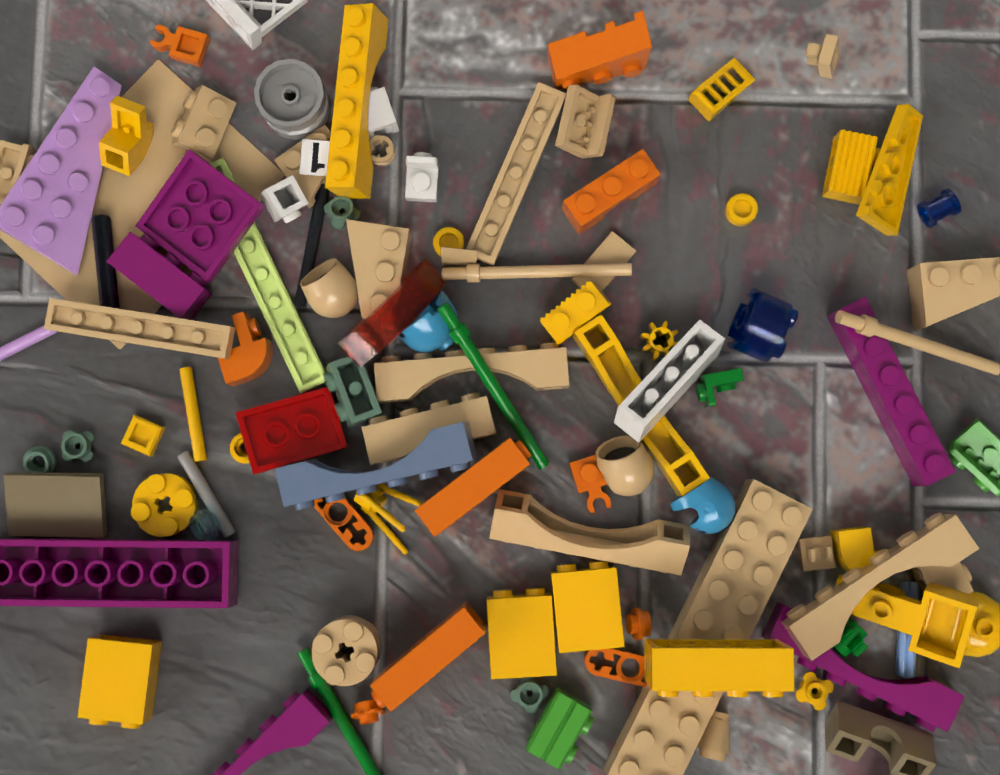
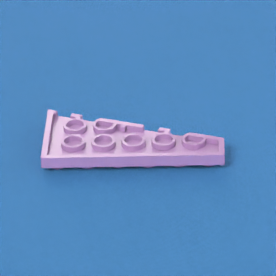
[0,66,122,275]

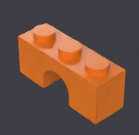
[562,149,661,235]

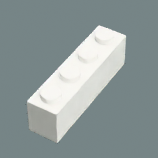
[614,319,725,443]

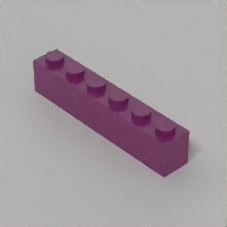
[827,297,955,486]

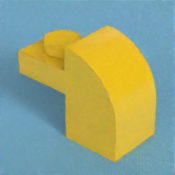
[99,95,153,176]
[830,526,890,572]

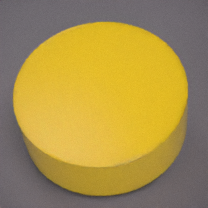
[725,193,758,226]
[433,227,465,257]

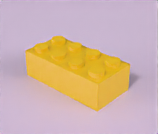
[644,639,794,698]

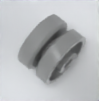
[254,59,331,140]

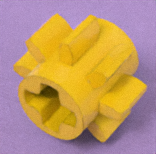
[640,321,679,361]

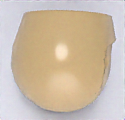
[300,258,358,318]
[596,435,654,497]

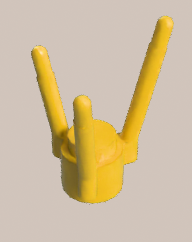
[354,483,423,555]

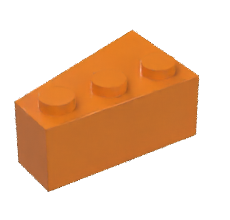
[547,11,652,91]

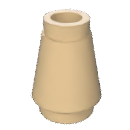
[697,711,730,762]

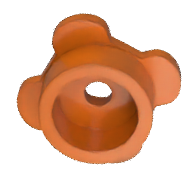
[351,700,386,725]

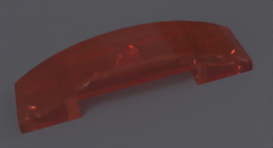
[338,259,446,367]

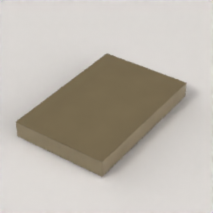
[3,472,107,538]

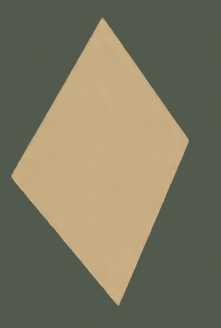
[0,60,285,349]

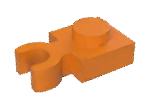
[150,25,210,68]
[569,455,611,513]

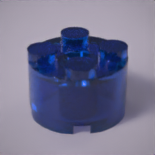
[727,288,799,362]

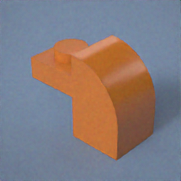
[218,311,273,387]

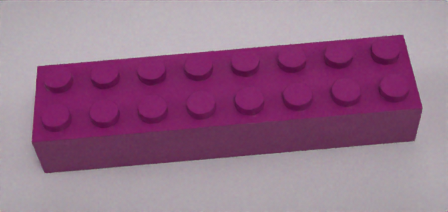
[0,538,239,608]

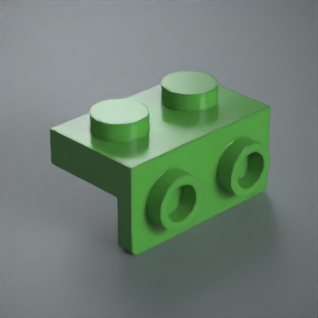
[948,418,1000,497]

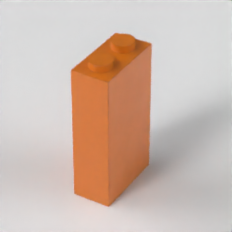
[414,438,531,537]
[370,601,487,712]

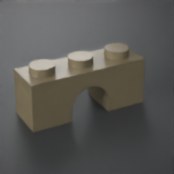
[825,701,937,775]

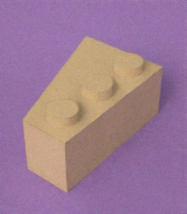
[346,219,412,328]
[907,257,1000,332]

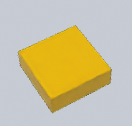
[121,415,166,456]

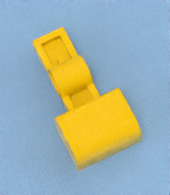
[835,574,979,669]

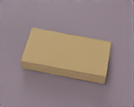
[572,231,636,292]

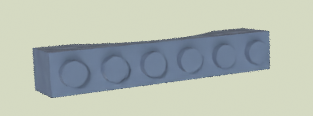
[275,421,478,511]

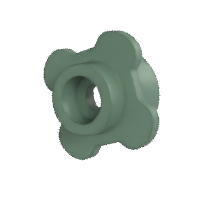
[324,196,361,229]
[61,430,95,462]
[510,677,549,713]

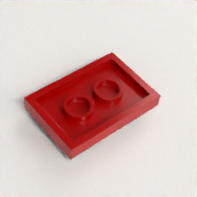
[235,387,347,476]

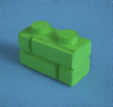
[525,687,594,769]

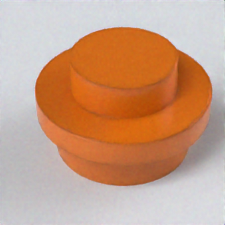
[626,607,652,641]

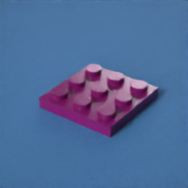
[135,149,266,283]

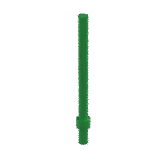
[437,302,549,470]
[297,647,381,775]

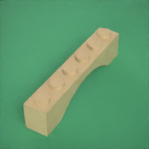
[374,343,570,404]
[489,489,690,576]
[781,512,980,661]

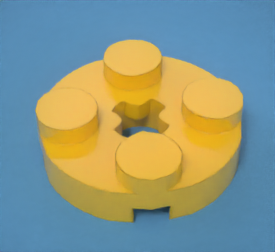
[131,473,199,537]

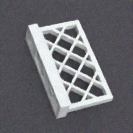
[205,0,308,50]

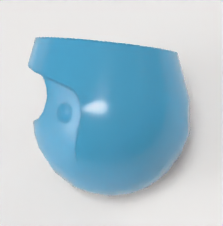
[669,476,736,534]

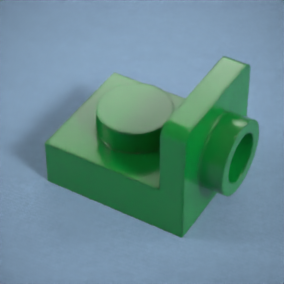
[695,368,744,408]

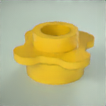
[795,672,834,711]

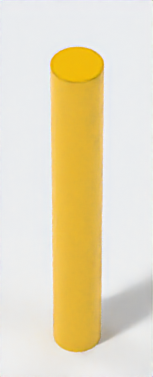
[179,367,207,462]

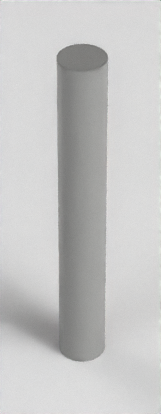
[177,451,236,539]

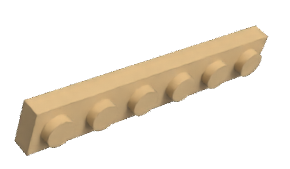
[466,82,567,266]
[44,298,235,360]

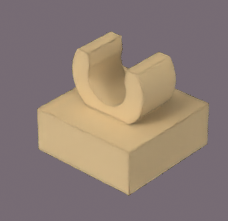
[805,34,841,79]
[797,535,836,571]

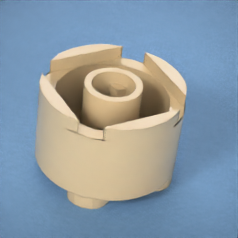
[312,615,382,686]

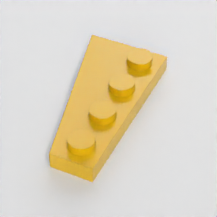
[856,104,923,236]

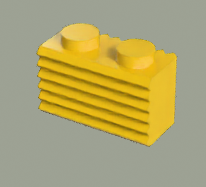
[822,129,880,205]
[540,281,611,345]

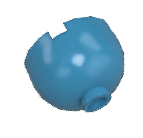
[395,291,459,352]

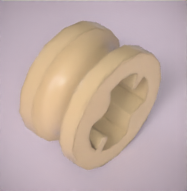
[369,135,395,166]

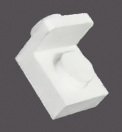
[405,152,439,202]

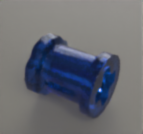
[917,188,961,228]

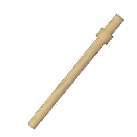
[442,263,632,283]
[835,310,1000,375]

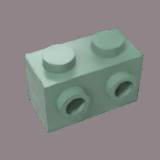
[323,353,382,427]

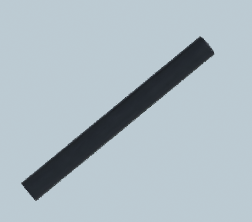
[294,184,329,308]

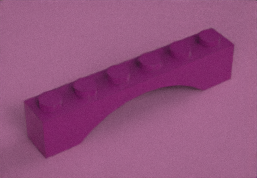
[761,602,965,732]
[212,688,333,775]

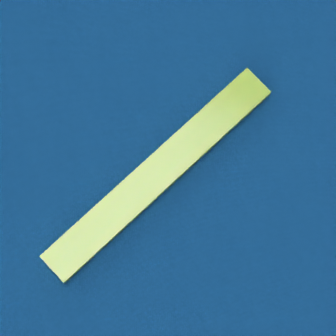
[210,158,327,394]

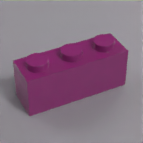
[106,232,212,320]

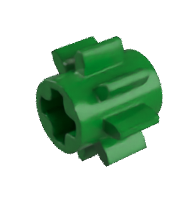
[832,617,868,658]

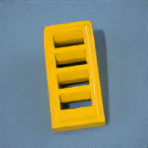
[688,57,755,122]

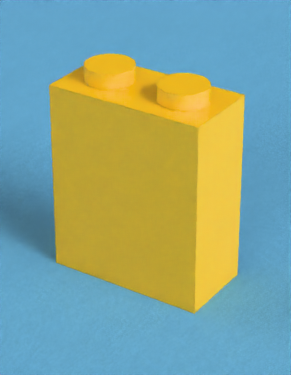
[550,561,625,653]
[486,588,557,679]
[77,634,162,729]

